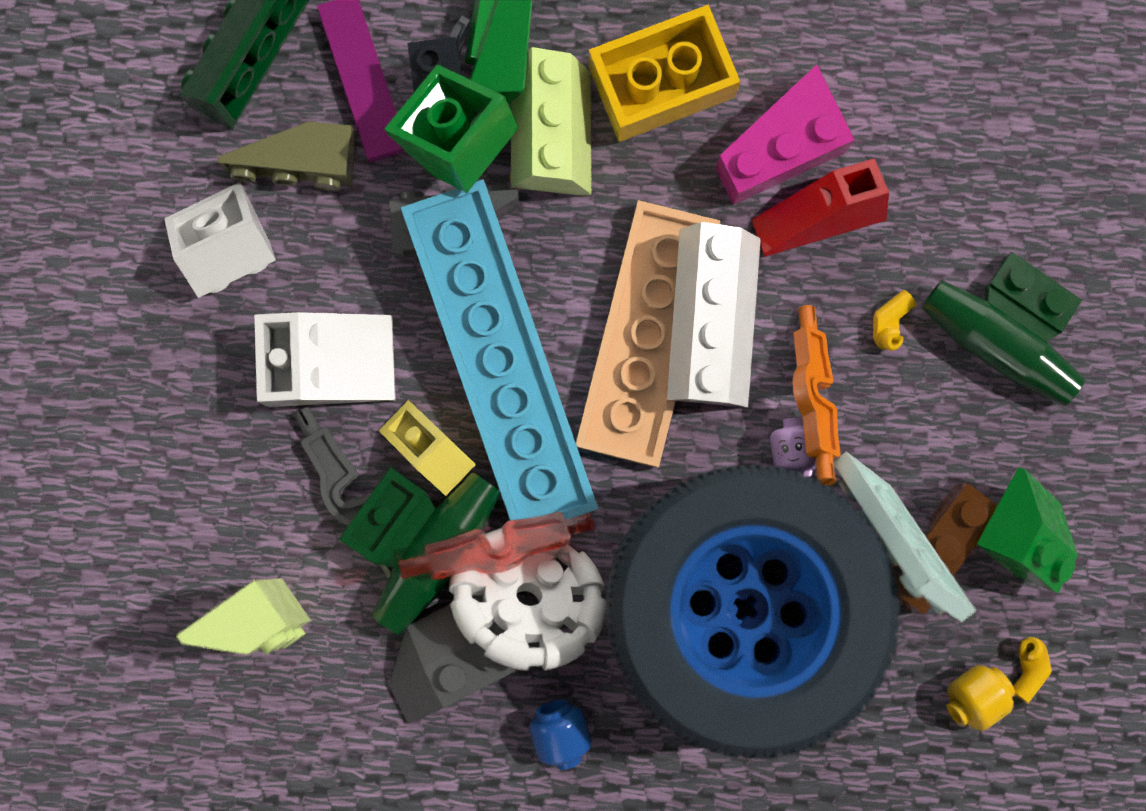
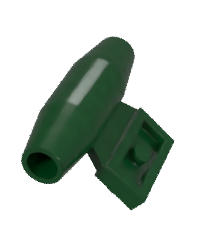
[921,252,1085,406]
[339,467,501,635]

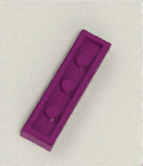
[317,0,405,163]

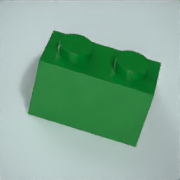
[384,64,518,193]
[977,467,1078,594]

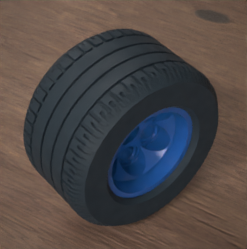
[605,465,900,759]

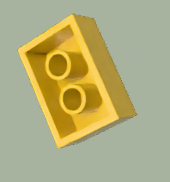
[588,4,740,142]

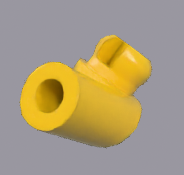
[873,290,917,351]
[1013,637,1052,704]

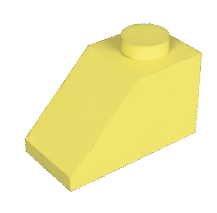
[379,400,476,496]

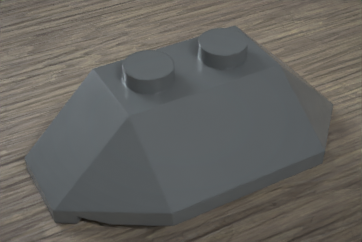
[389,595,540,724]

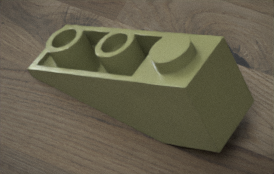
[218,121,357,191]

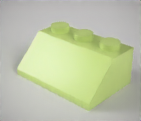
[511,47,591,196]
[177,578,311,655]

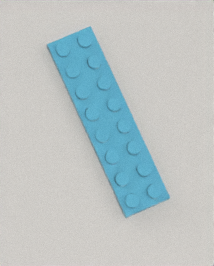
[401,179,598,537]

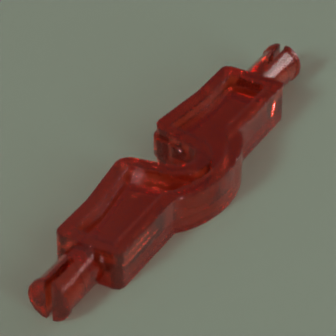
[398,512,594,580]

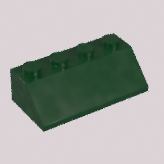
[179,0,310,130]

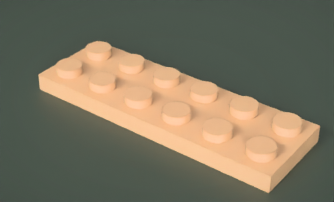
[576,200,720,468]

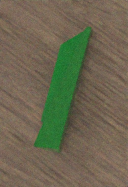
[464,0,532,105]

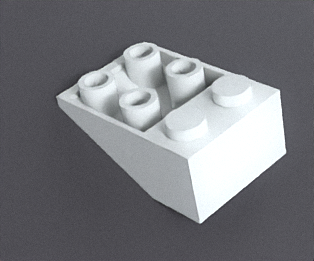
[254,312,396,407]

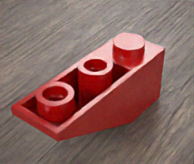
[752,158,889,257]

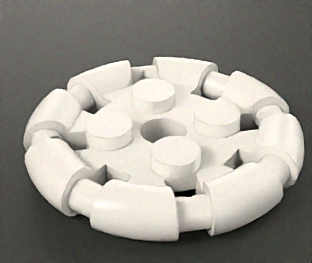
[449,526,606,671]

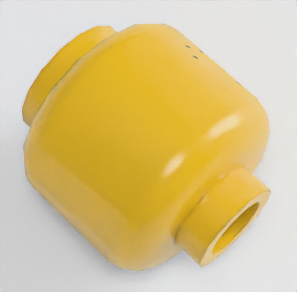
[946,665,1015,731]

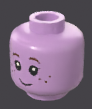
[770,417,817,478]

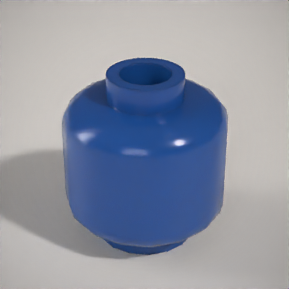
[529,699,592,770]

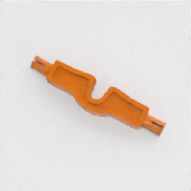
[793,305,840,486]

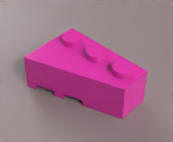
[715,65,855,205]

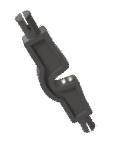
[293,407,394,579]

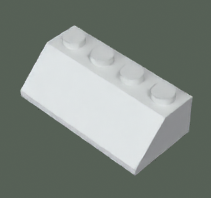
[667,222,761,407]

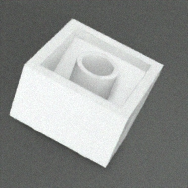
[164,182,276,298]

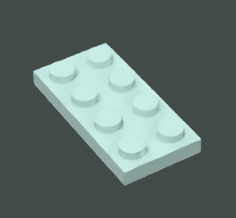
[833,452,976,622]

